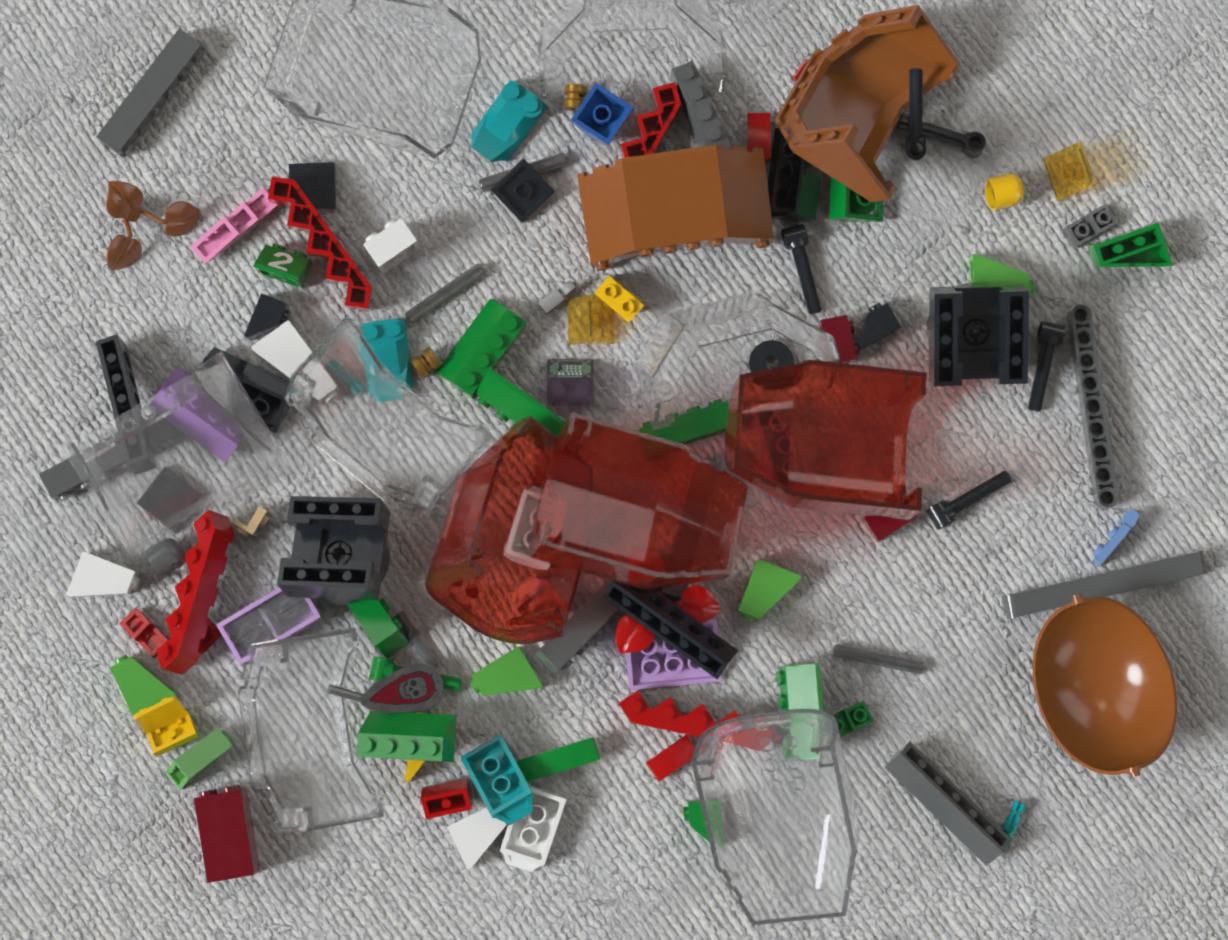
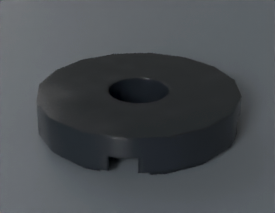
[748,340,795,387]

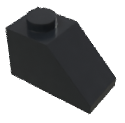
[244,293,291,341]
[858,302,901,351]

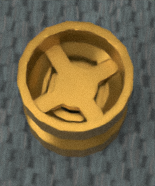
[563,84,587,112]
[410,347,441,378]

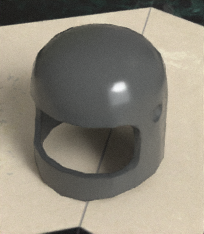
[144,538,185,580]

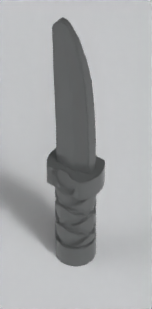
[395,611,439,667]

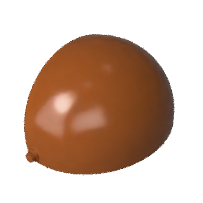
[1032,594,1177,778]

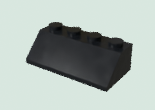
[768,127,822,222]
[196,347,297,434]

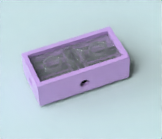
[216,588,324,666]

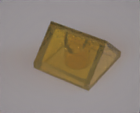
[1043,142,1096,201]
[567,295,614,345]

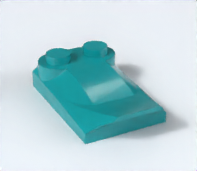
[470,80,548,163]
[359,319,414,402]
[460,734,534,825]

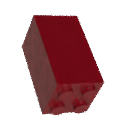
[194,785,261,883]

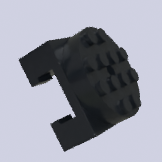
[927,282,1029,386]
[277,496,391,605]

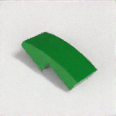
[824,701,874,742]

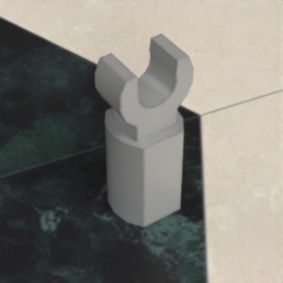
[538,280,576,314]

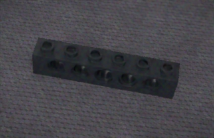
[95,334,157,474]
[602,568,739,680]

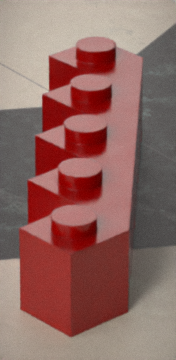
[621,82,681,158]
[268,176,373,312]
[156,510,235,675]
[619,690,781,750]

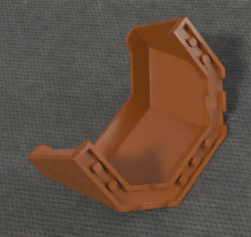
[775,5,960,202]
[577,145,774,271]

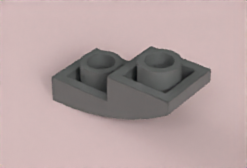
[1063,204,1117,249]

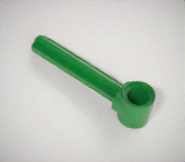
[369,656,462,692]

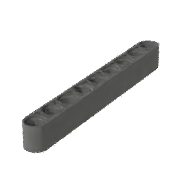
[1067,304,1119,509]
[1002,551,1208,619]

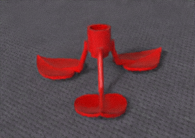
[616,546,721,654]

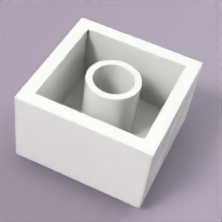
[363,218,420,274]

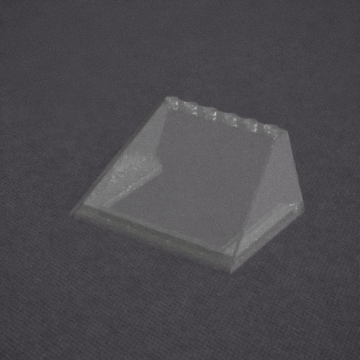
[60,351,294,564]

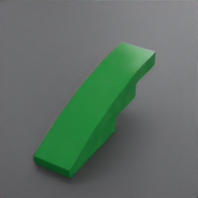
[516,737,600,782]

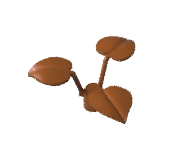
[106,181,200,270]

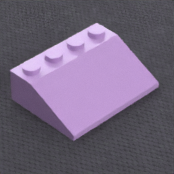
[622,616,722,690]

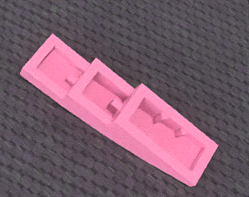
[190,187,280,264]

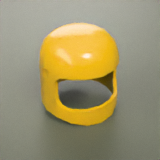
[985,173,1025,211]

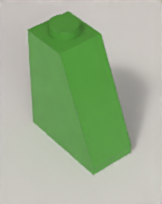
[969,254,1034,298]
[737,559,802,622]
[470,646,543,696]
[110,655,180,718]
[166,728,233,790]

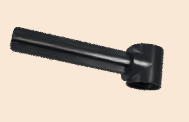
[905,68,926,160]
[897,115,986,158]
[781,224,822,314]
[1028,320,1065,412]
[926,471,1012,530]

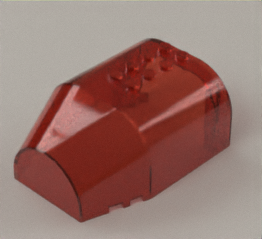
[725,360,927,520]
[529,412,748,590]
[425,416,593,644]

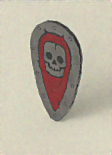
[361,663,443,713]

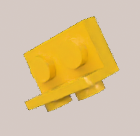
[595,275,647,322]

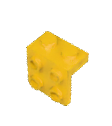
[133,696,199,757]

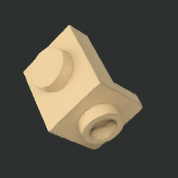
[233,506,270,537]

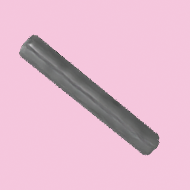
[479,153,567,192]
[405,264,485,323]
[832,644,924,674]

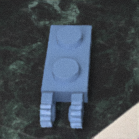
[1092,509,1140,566]

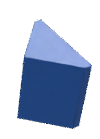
[570,83,634,146]

